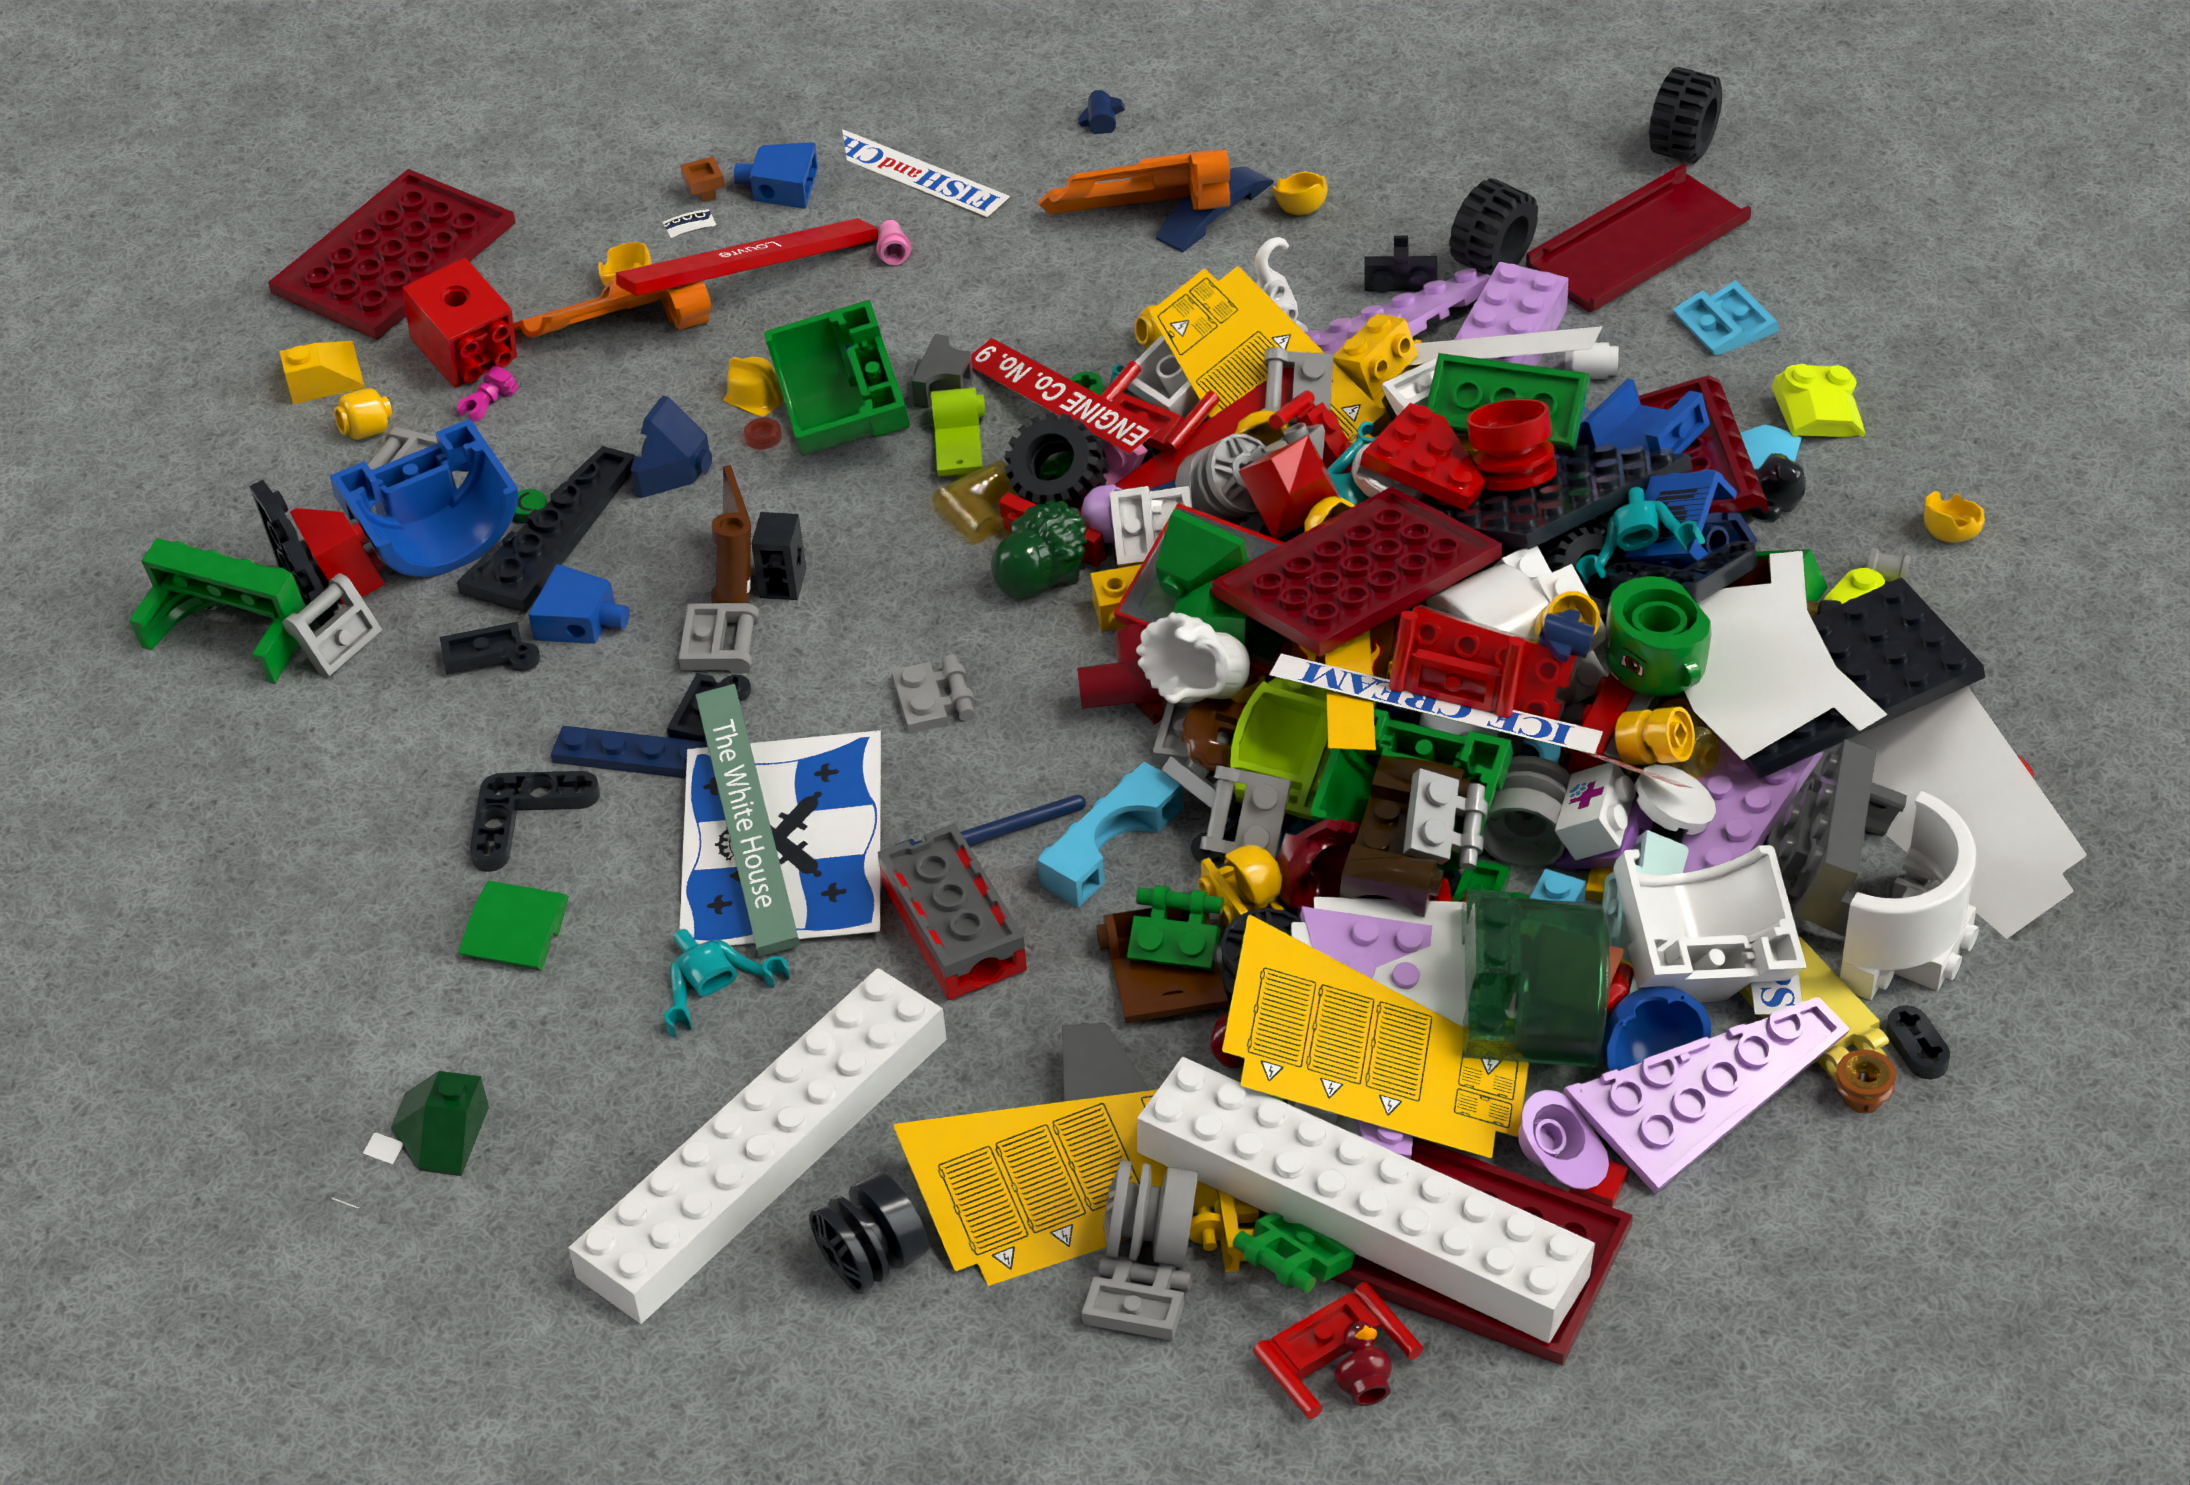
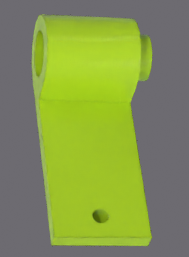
[931,387,986,478]

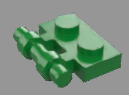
[1127,885,1224,972]
[1233,1212,1356,1294]

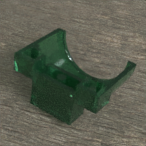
[1461,889,1610,1067]

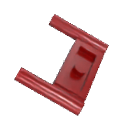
[1101,361,1220,453]
[1269,390,1353,474]
[1389,611,1526,718]
[1253,1282,1424,1419]

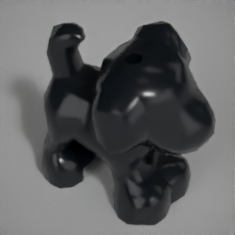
[1737,453,1806,525]

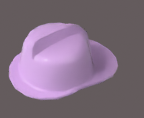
[1518,1090,1609,1190]

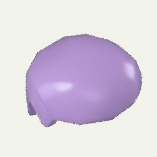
[1081,484,1122,543]

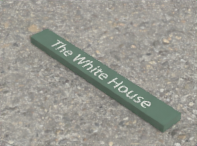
[696,684,800,957]

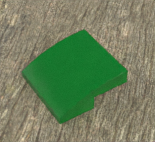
[458,880,569,971]

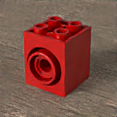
[402,257,517,388]

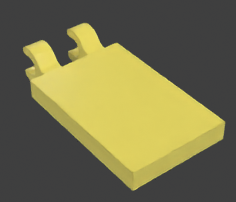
[1739,937,1889,1082]

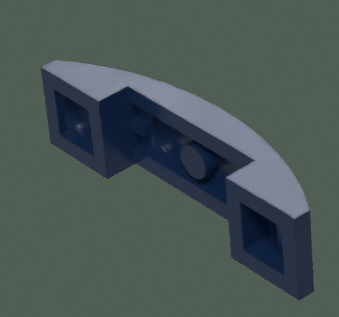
[1156,167,1274,253]

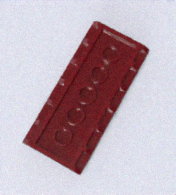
[1526,164,1751,313]
[1638,375,1769,513]

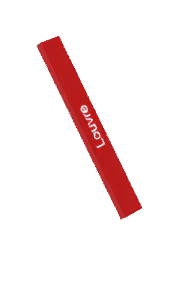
[616,218,878,296]

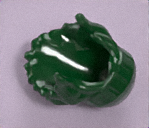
[991,501,1087,599]

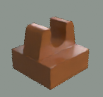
[680,156,725,202]

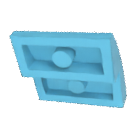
[1672,280,1779,355]

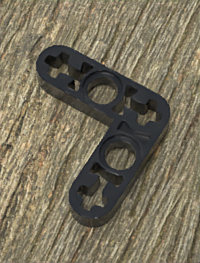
[1605,541,1758,603]
[470,771,600,872]

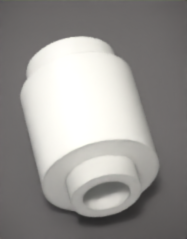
[1565,342,1619,379]

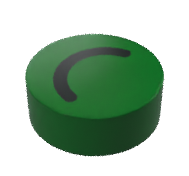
[513,489,547,523]

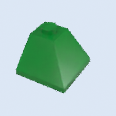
[1155,508,1249,598]

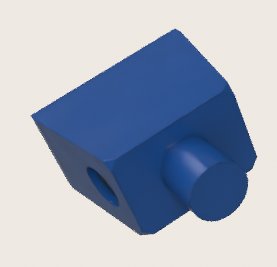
[734,142,818,209]
[528,564,630,644]

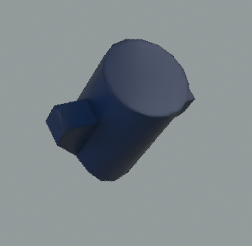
[1078,90,1125,134]
[1538,609,1595,663]

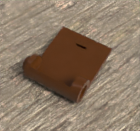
[711,465,751,603]

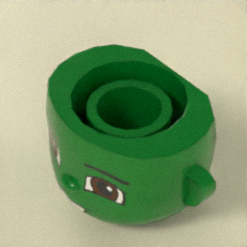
[1605,576,1712,696]

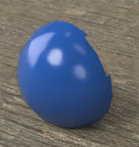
[1602,986,1711,1071]

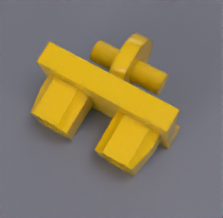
[1189,1190,1259,1273]

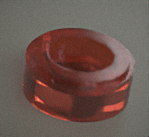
[744,417,782,450]

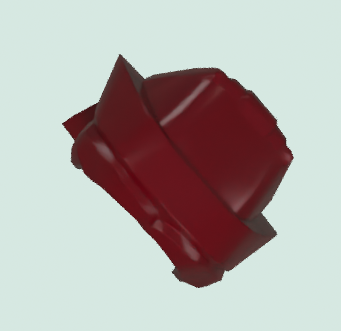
[1275,818,1361,914]

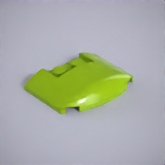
[1230,677,1378,821]

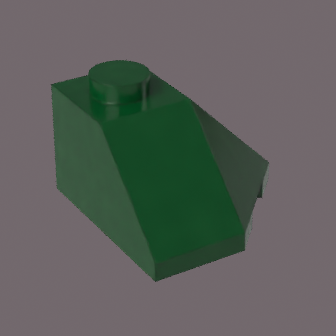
[391,1071,489,1176]

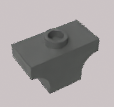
[912,334,973,408]

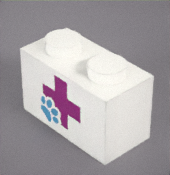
[1555,762,1636,860]

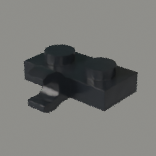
[1364,235,1437,293]

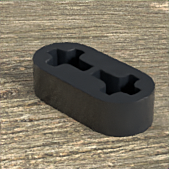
[1886,1005,1950,1080]

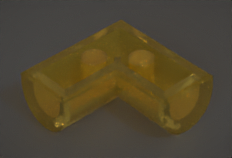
[932,460,1017,545]

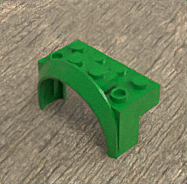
[129,538,312,684]

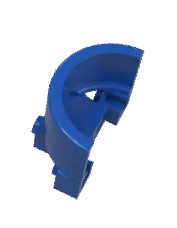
[330,419,518,577]

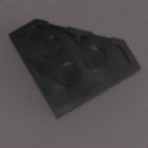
[249,480,339,627]

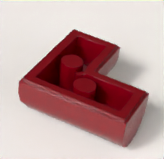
[1077,624,1162,709]

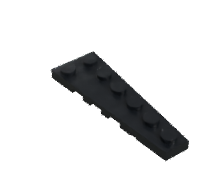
[457,446,635,612]

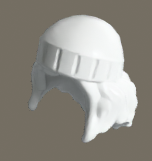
[1136,612,1250,704]

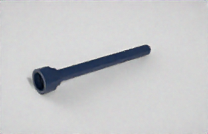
[895,795,1086,846]

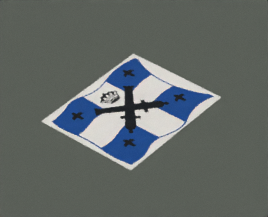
[680,730,881,946]

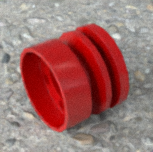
[1467,399,1557,491]

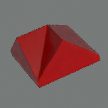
[1238,434,1341,539]

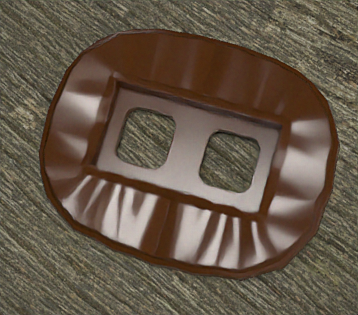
[1181,698,1247,771]

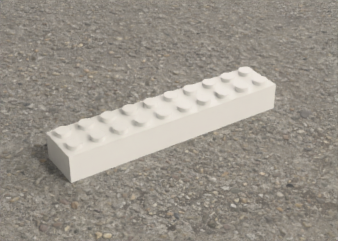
[568,968,947,1324]
[1137,1056,1595,1343]

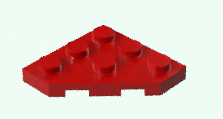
[1360,403,1484,511]

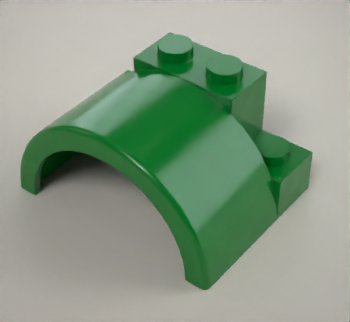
[764,300,911,456]
[1310,708,1513,872]

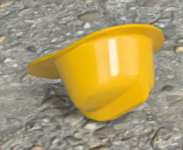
[723,356,785,417]

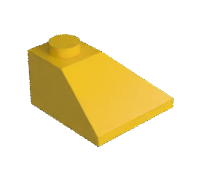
[279,341,365,404]

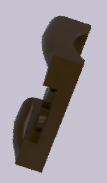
[1339,755,1471,918]

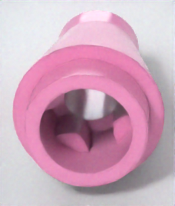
[876,220,911,265]

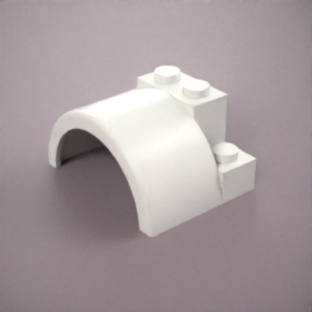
[1426,546,1607,710]
[1840,791,1979,1001]
[1613,845,1807,1003]

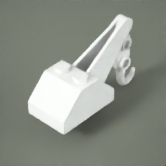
[1127,237,1308,419]

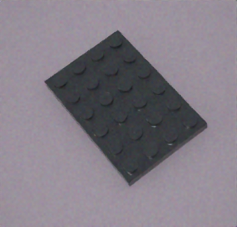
[1434,442,1693,550]
[1743,577,1986,779]

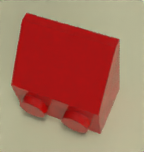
[290,508,385,605]

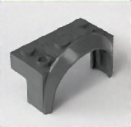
[1767,739,1907,937]

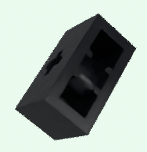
[751,512,807,600]

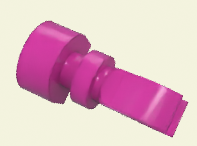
[457,366,519,422]

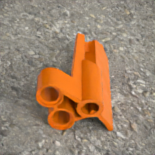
[1038,149,1230,214]
[513,279,712,338]

